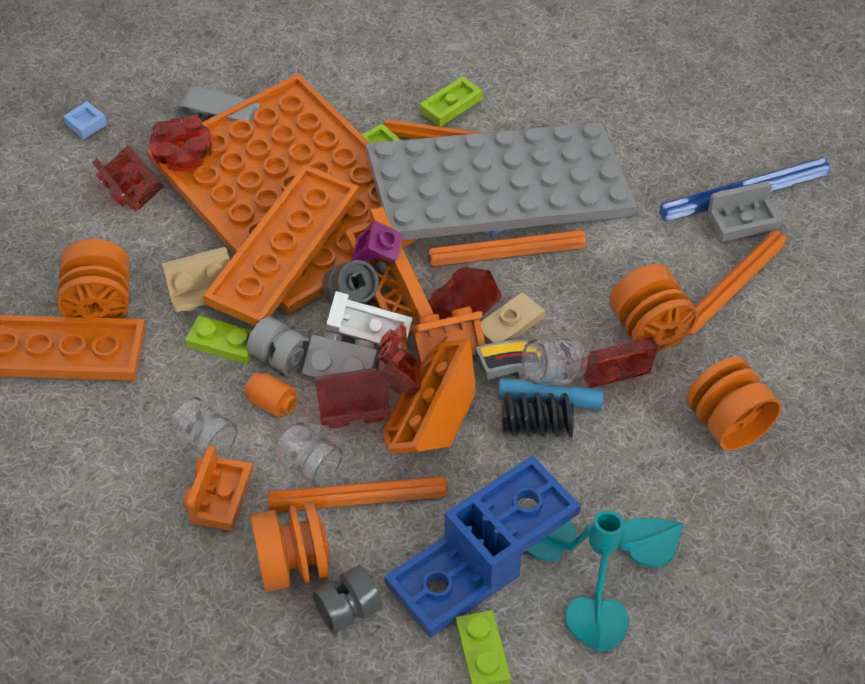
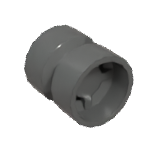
[322,260,379,303]
[311,565,382,634]

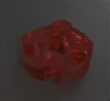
[149,116,213,171]

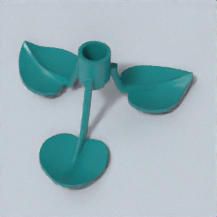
[525,510,683,652]

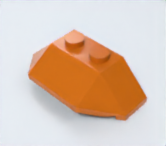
[382,339,476,454]

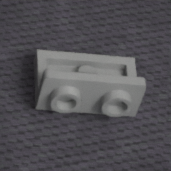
[707,181,782,242]
[302,331,382,391]

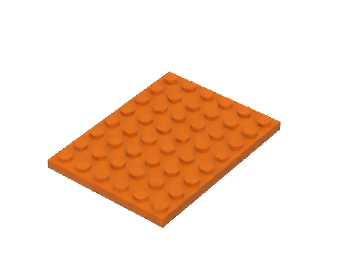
[147,73,418,315]

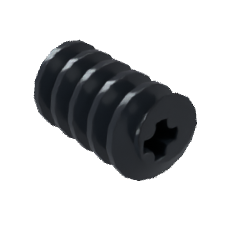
[502,392,574,438]

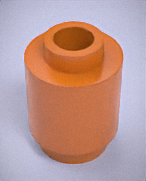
[244,372,298,418]

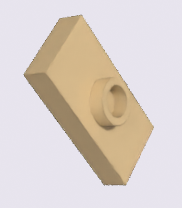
[481,292,545,344]

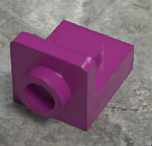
[351,220,403,263]

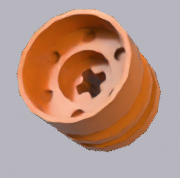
[57,239,130,318]
[609,264,699,354]
[686,356,783,451]
[250,502,330,593]

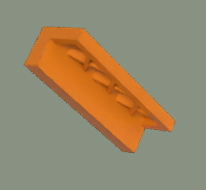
[344,207,434,337]

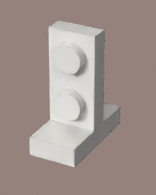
[325,291,413,352]

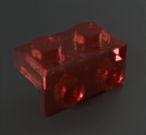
[92,145,164,211]
[428,267,502,319]
[378,324,421,398]
[576,337,658,388]
[315,366,391,428]

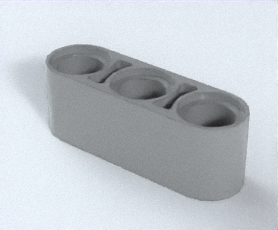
[175,86,261,124]

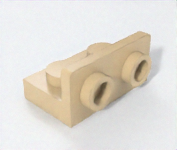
[161,247,230,312]

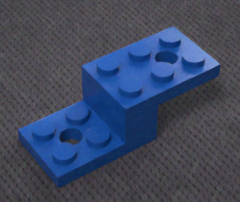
[384,455,581,638]

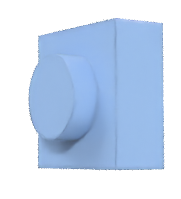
[63,102,107,140]

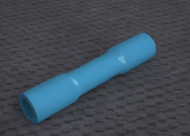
[498,378,604,410]

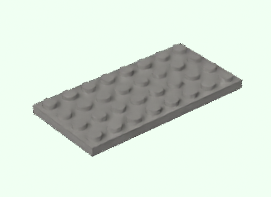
[366,122,637,240]

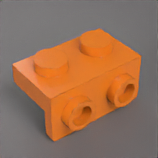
[411,307,485,366]
[183,445,254,532]

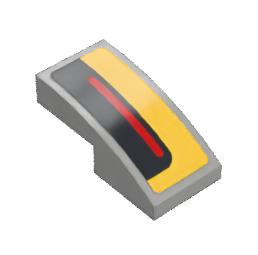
[475,340,550,381]

